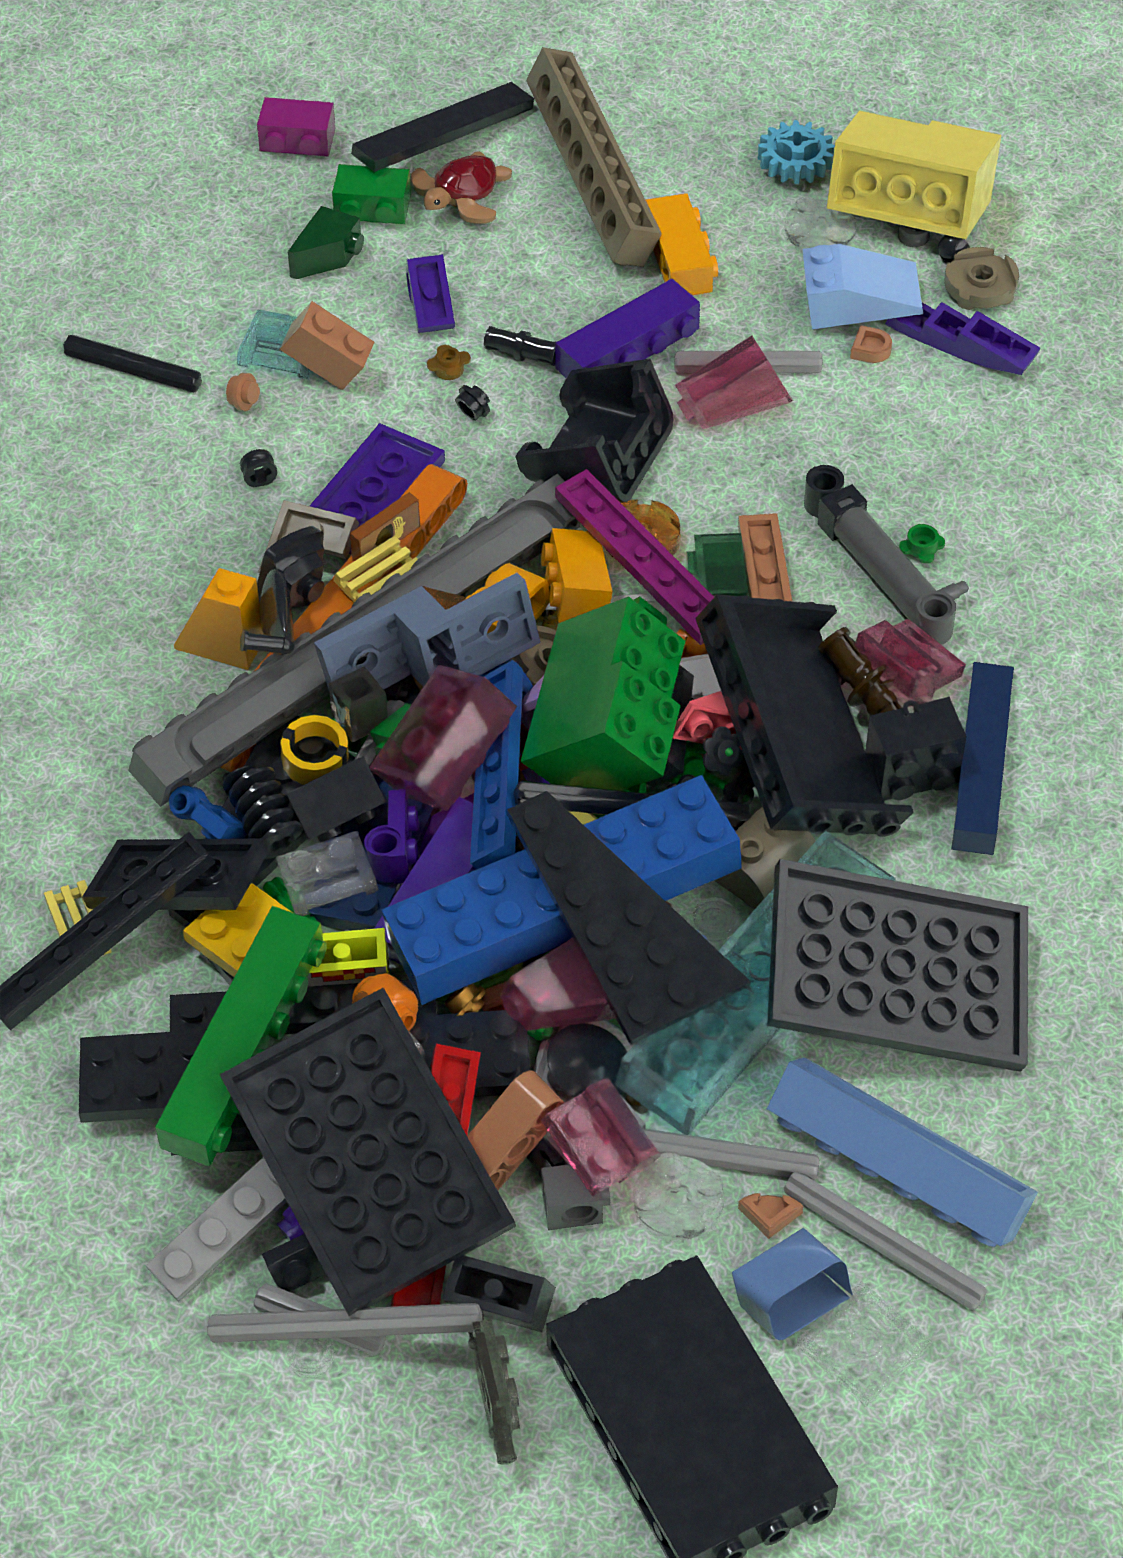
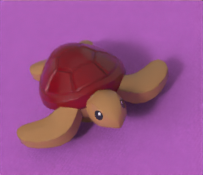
[411,151,512,224]

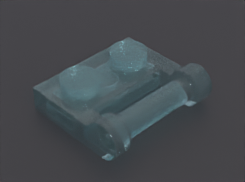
[237,309,314,380]

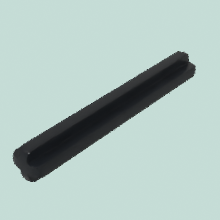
[63,334,202,393]

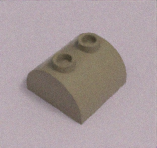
[714,807,821,917]

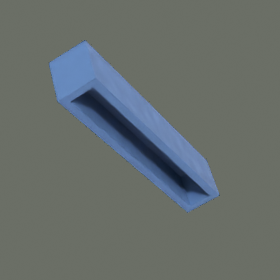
[767,1058,1038,1247]

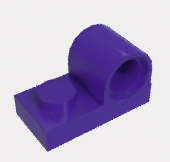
[406,254,455,333]

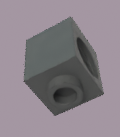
[541,1161,610,1230]

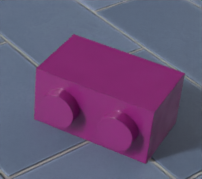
[257,97,336,157]

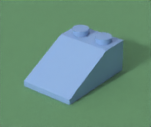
[802,244,923,330]

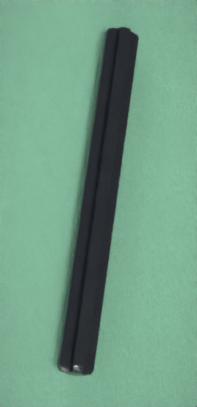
[513,781,752,828]

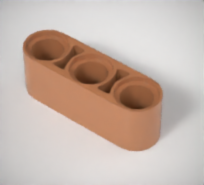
[467,1070,565,1190]

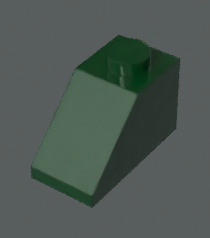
[288,206,364,279]

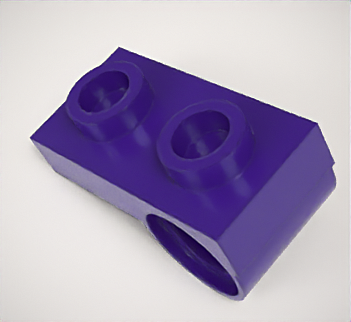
[364,789,419,884]

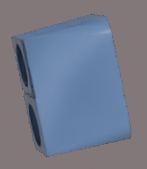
[732,1228,853,1340]

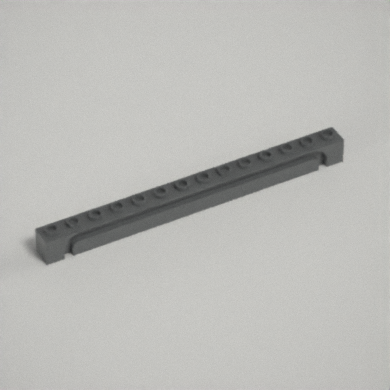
[128,474,581,807]

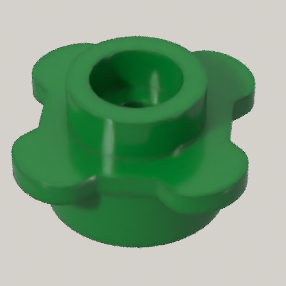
[899,524,945,563]

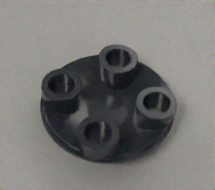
[547,1023,632,1107]

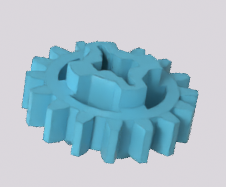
[758,120,835,184]

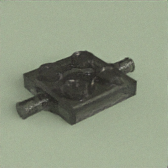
[468,1310,520,1465]

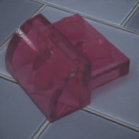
[855,619,966,704]
[541,1078,661,1197]

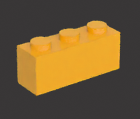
[645,193,718,295]
[541,528,613,623]

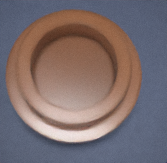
[226,373,260,411]

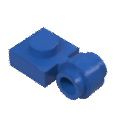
[169,785,247,839]

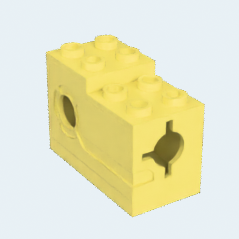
[827,110,1002,239]

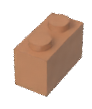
[279,301,375,390]

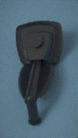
[240,526,325,656]

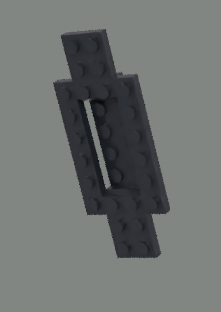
[79,980,530,1156]

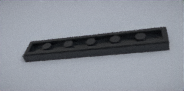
[351,82,534,172]
[0,832,216,1031]

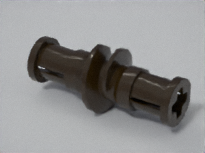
[817,627,902,716]

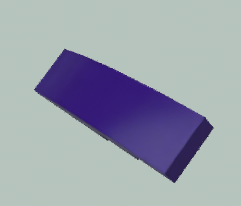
[885,302,1041,375]

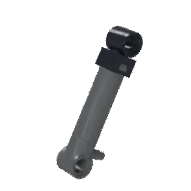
[804,465,969,646]

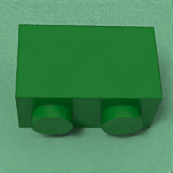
[332,164,411,224]

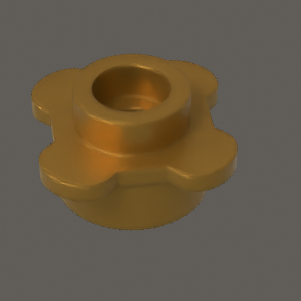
[427,345,471,380]
[444,983,486,1016]

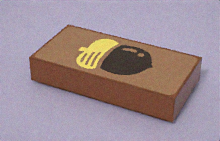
[350,492,420,561]

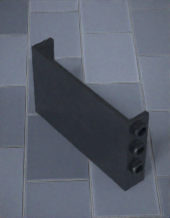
[695,594,914,837]
[546,1255,838,1558]

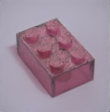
[369,665,517,811]

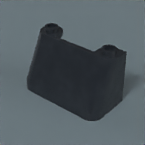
[515,359,674,503]

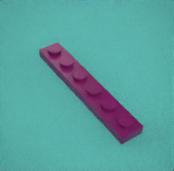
[555,469,714,645]

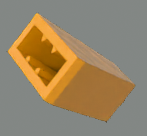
[174,568,263,670]

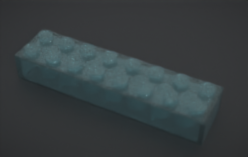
[615,830,896,1135]

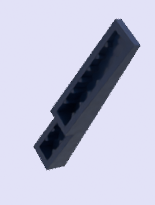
[951,662,1014,855]

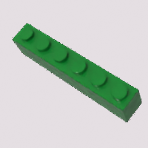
[155,906,327,1167]

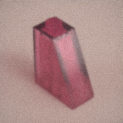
[675,335,793,429]
[500,938,616,1031]

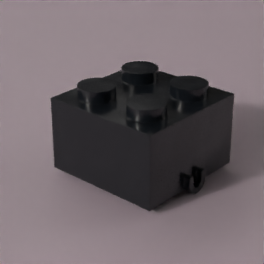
[865,696,967,801]

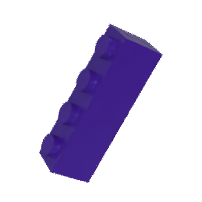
[555,279,700,378]
[374,796,477,965]

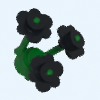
[666,726,755,805]

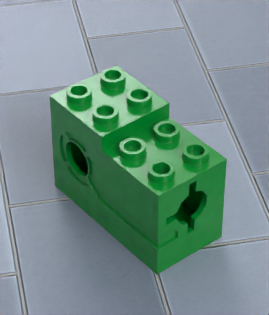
[521,596,685,791]

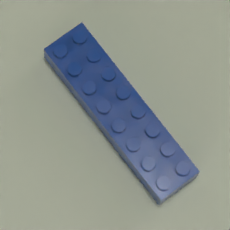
[382,775,742,1005]

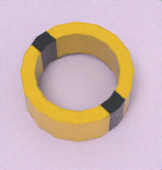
[281,715,348,785]

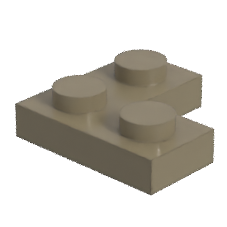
[258,500,359,573]

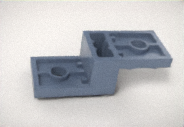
[314,573,541,712]

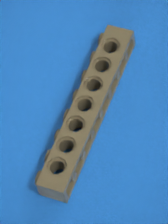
[526,47,662,267]

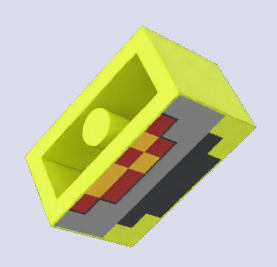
[307,928,390,986]

